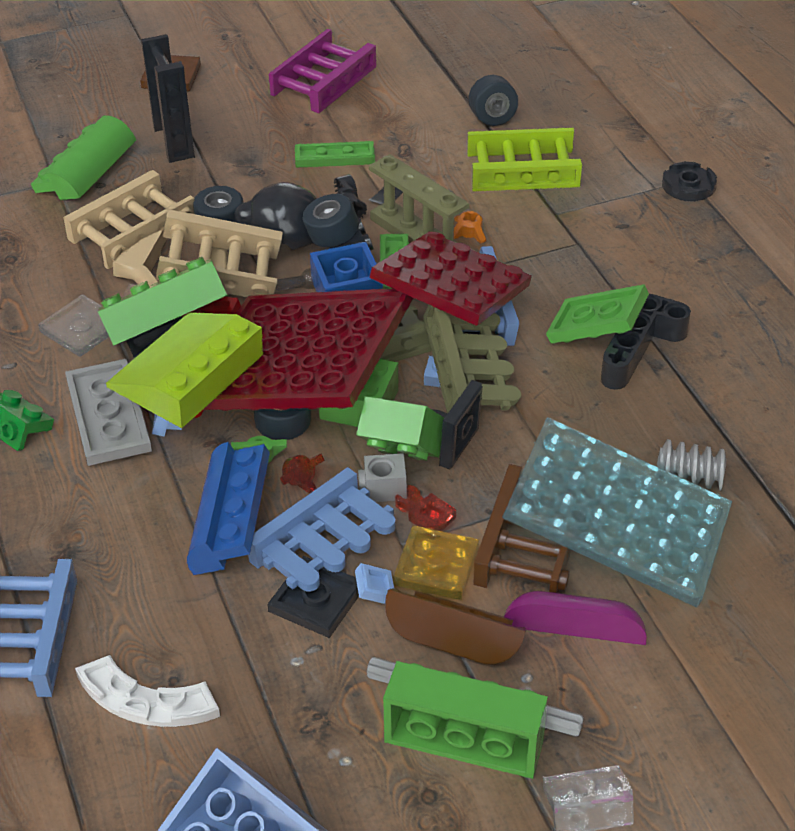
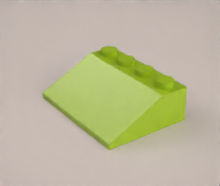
[106,313,263,429]

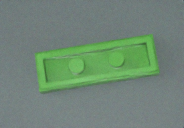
[295,141,375,168]

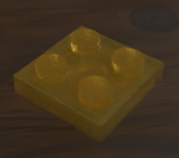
[393,525,479,600]

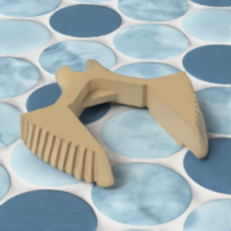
[113,231,229,296]

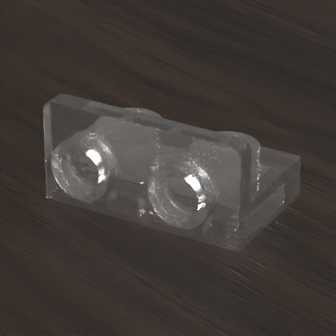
[543,765,634,831]

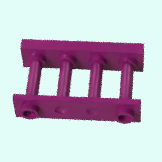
[269,29,376,113]

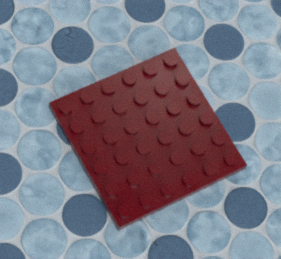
[202,288,413,411]

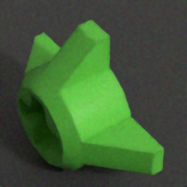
[231,436,287,463]

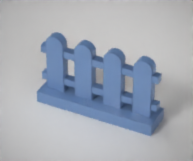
[248,467,395,591]

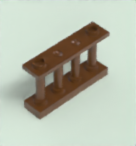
[473,464,592,593]

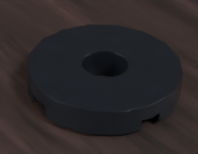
[662,161,717,202]

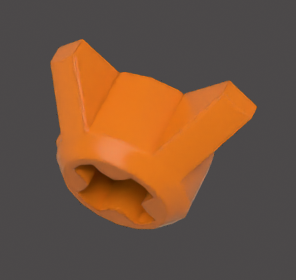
[454,211,486,244]

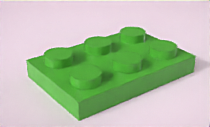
[546,284,649,343]

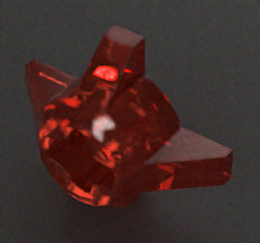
[280,453,325,493]

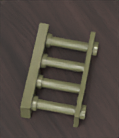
[369,154,469,244]

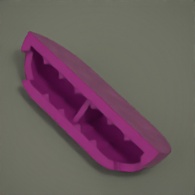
[503,591,647,645]

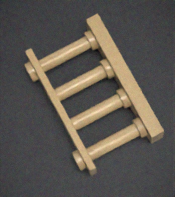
[63,170,194,269]
[155,209,282,297]

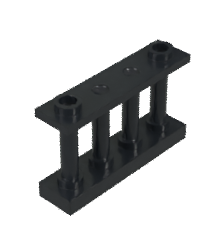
[141,34,195,163]

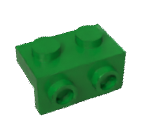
[0,390,54,451]

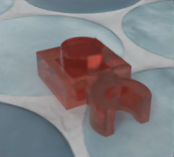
[395,485,456,537]

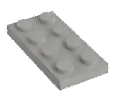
[65,359,152,466]

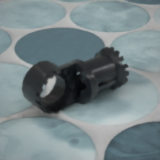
[334,174,367,219]

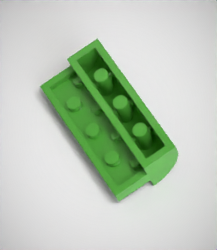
[31,115,136,200]

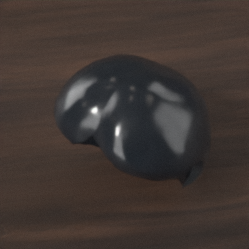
[234,182,317,250]

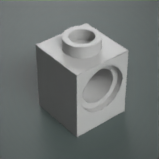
[358,453,407,502]

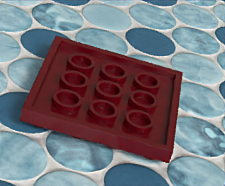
[370,231,532,326]

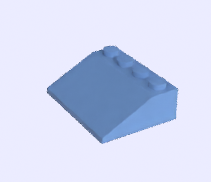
[158,748,328,831]

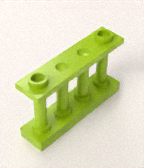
[467,128,582,191]

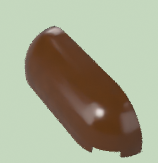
[385,588,526,664]

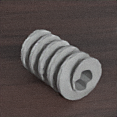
[655,439,727,491]

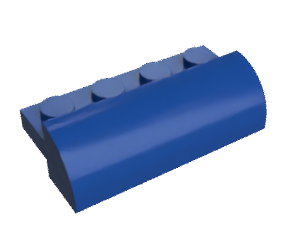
[187,442,270,575]

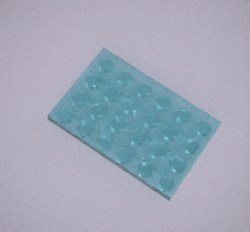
[502,417,732,607]

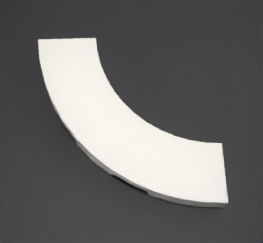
[75,655,220,727]

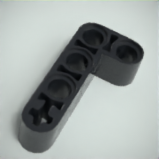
[601,293,691,390]

